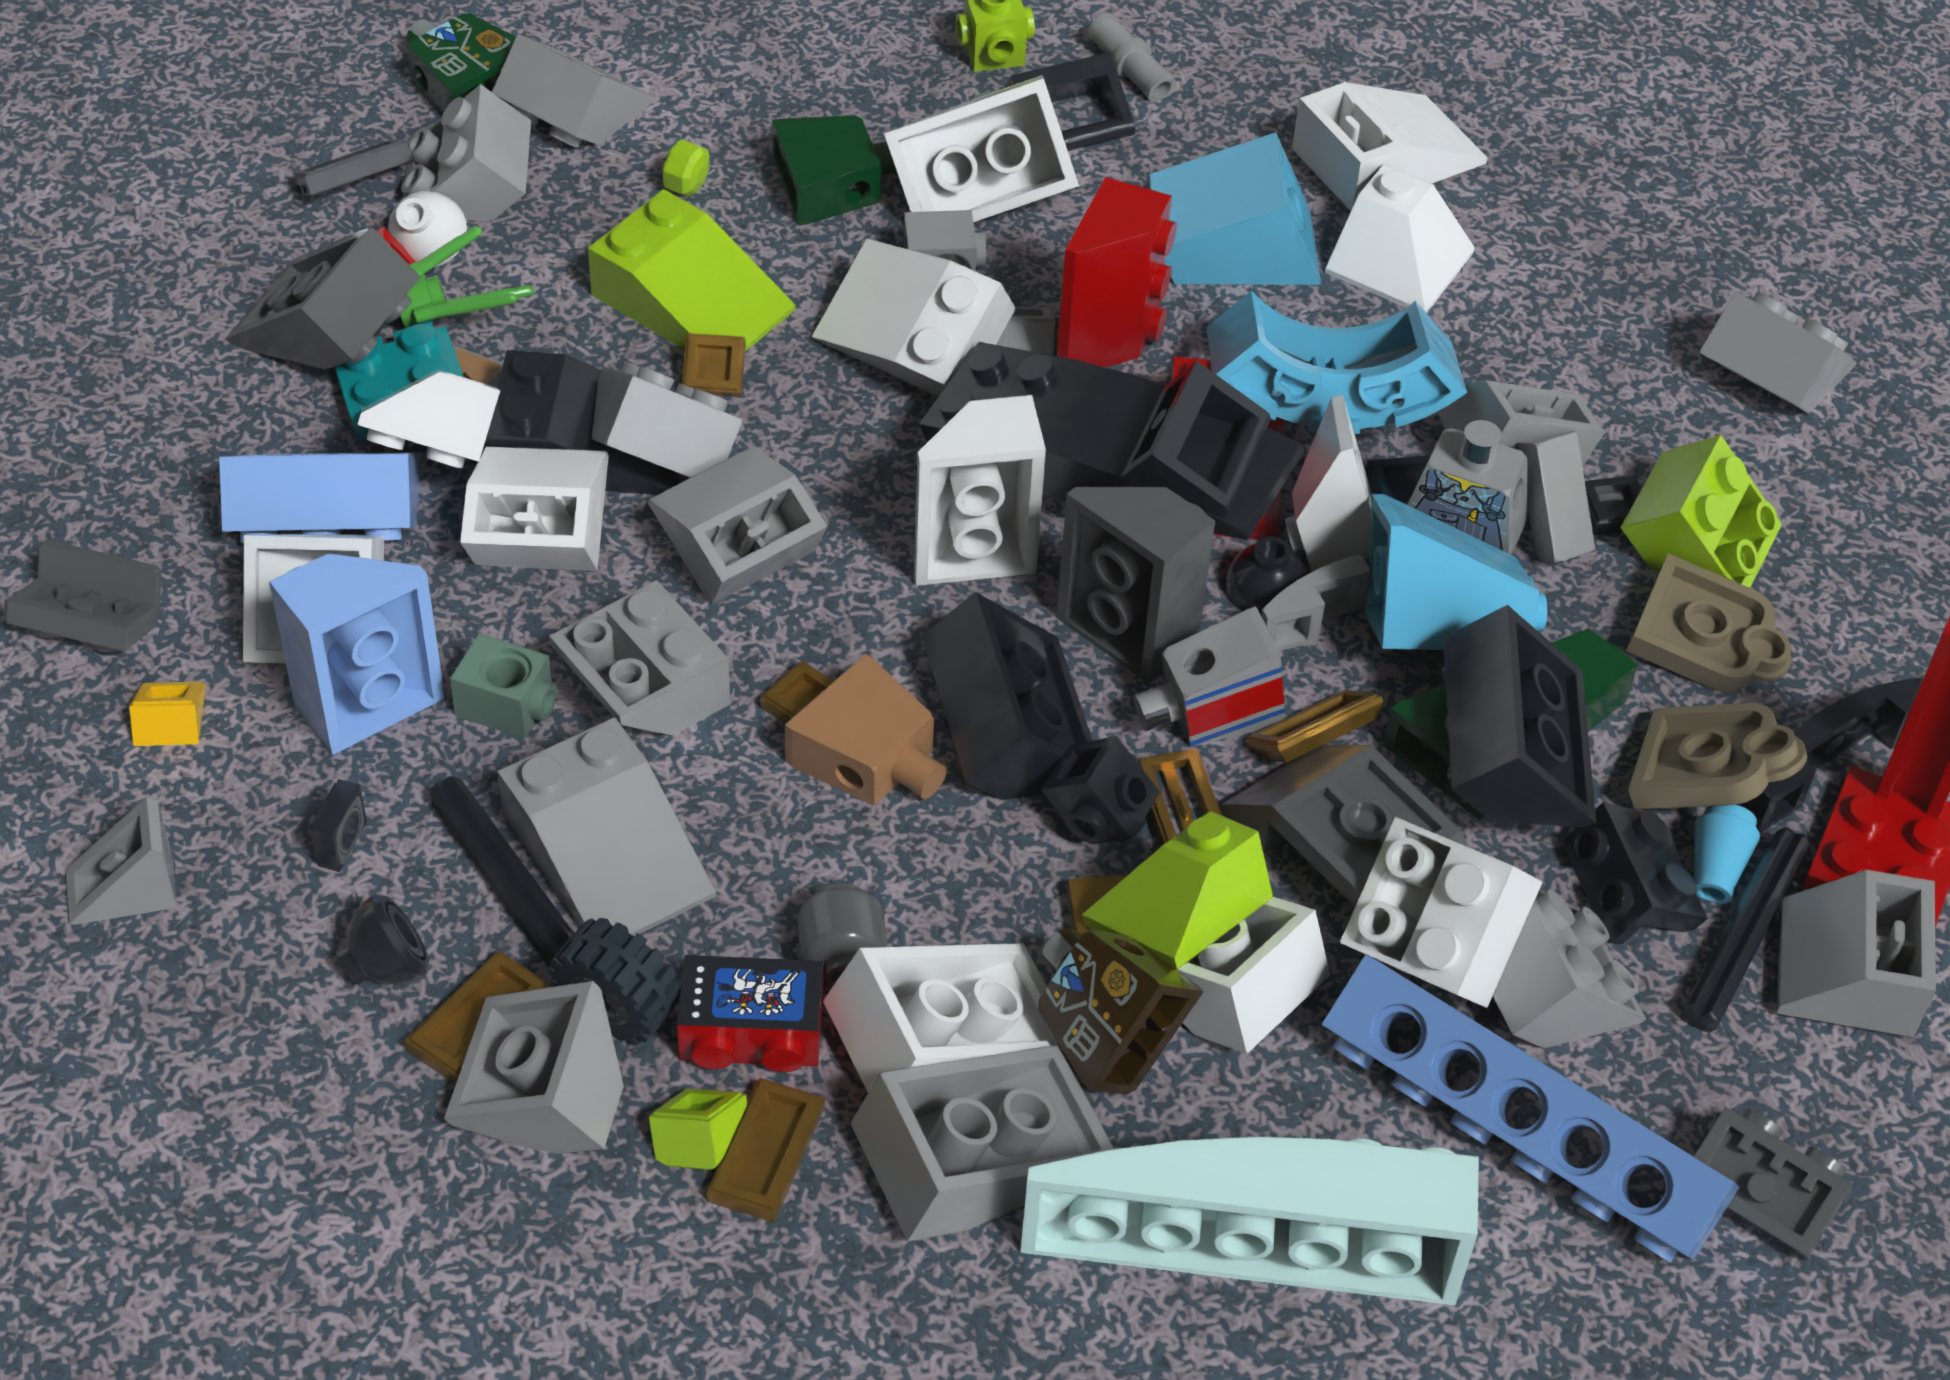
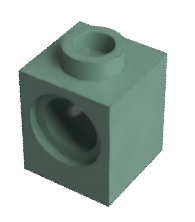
[450,633,557,739]

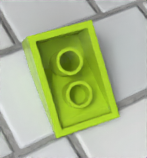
[588,189,796,352]

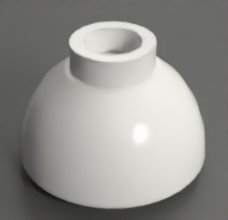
[388,191,467,268]

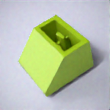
[1621,435,1782,588]

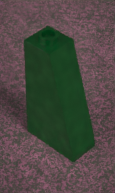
[1383,628,1638,820]

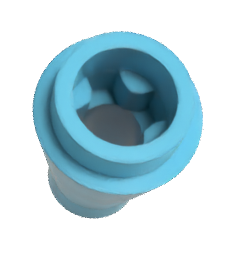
[1694,805,1760,904]

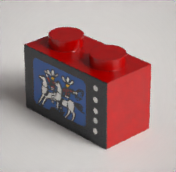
[677,955,823,1072]

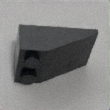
[486,350,675,495]

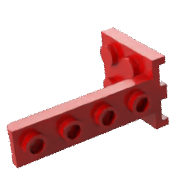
[1803,615,1950,926]

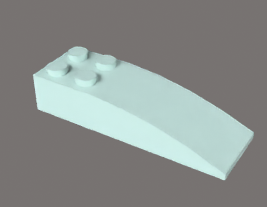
[1020,1137,1479,1305]

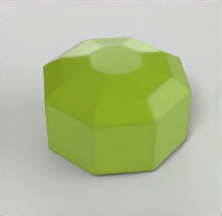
[662,139,710,196]

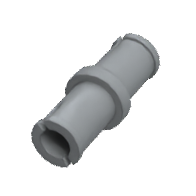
[1087,13,1176,103]

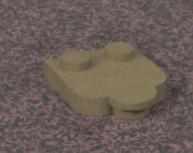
[1626,553,1792,692]
[1628,703,1807,810]

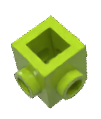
[956,0,1035,71]

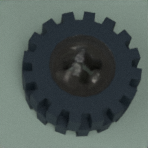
[548,918,681,1045]

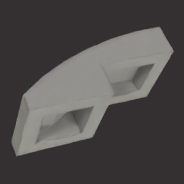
[1261,554,1371,651]

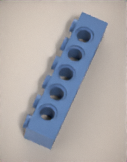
[1322,954,1739,1263]

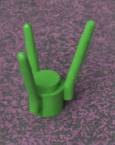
[400,226,534,328]

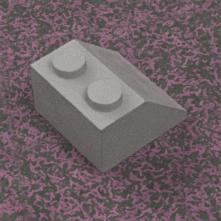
[492,33,655,148]

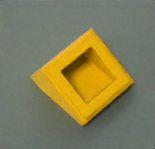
[129,681,206,746]

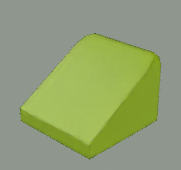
[649,1088,747,1170]

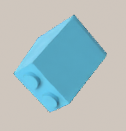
[1150,132,1321,285]
[1364,494,1547,650]

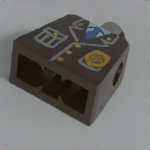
[1038,928,1204,1094]

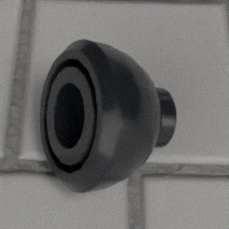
[1224,536,1308,616]
[336,894,429,985]

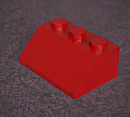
[1057,177,1177,367]

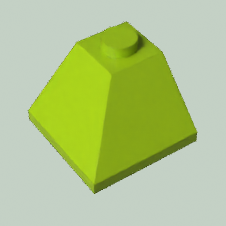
[1082,811,1273,970]

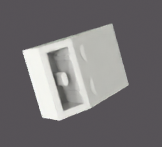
[1292,82,1487,211]

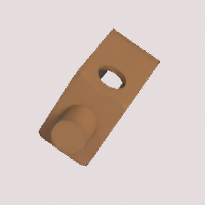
[785,654,947,806]

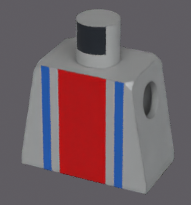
[1133,606,1286,747]

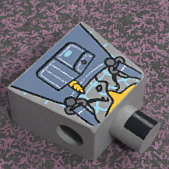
[1407,420,1527,555]

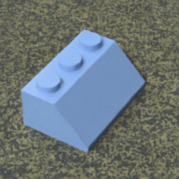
[219,452,421,543]
[269,553,445,755]

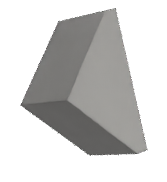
[66,796,177,925]

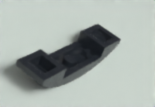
[1752,678,1923,833]

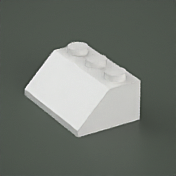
[914,395,1046,586]

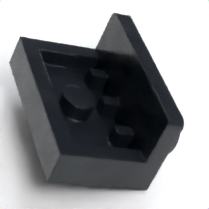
[1563,802,1708,944]

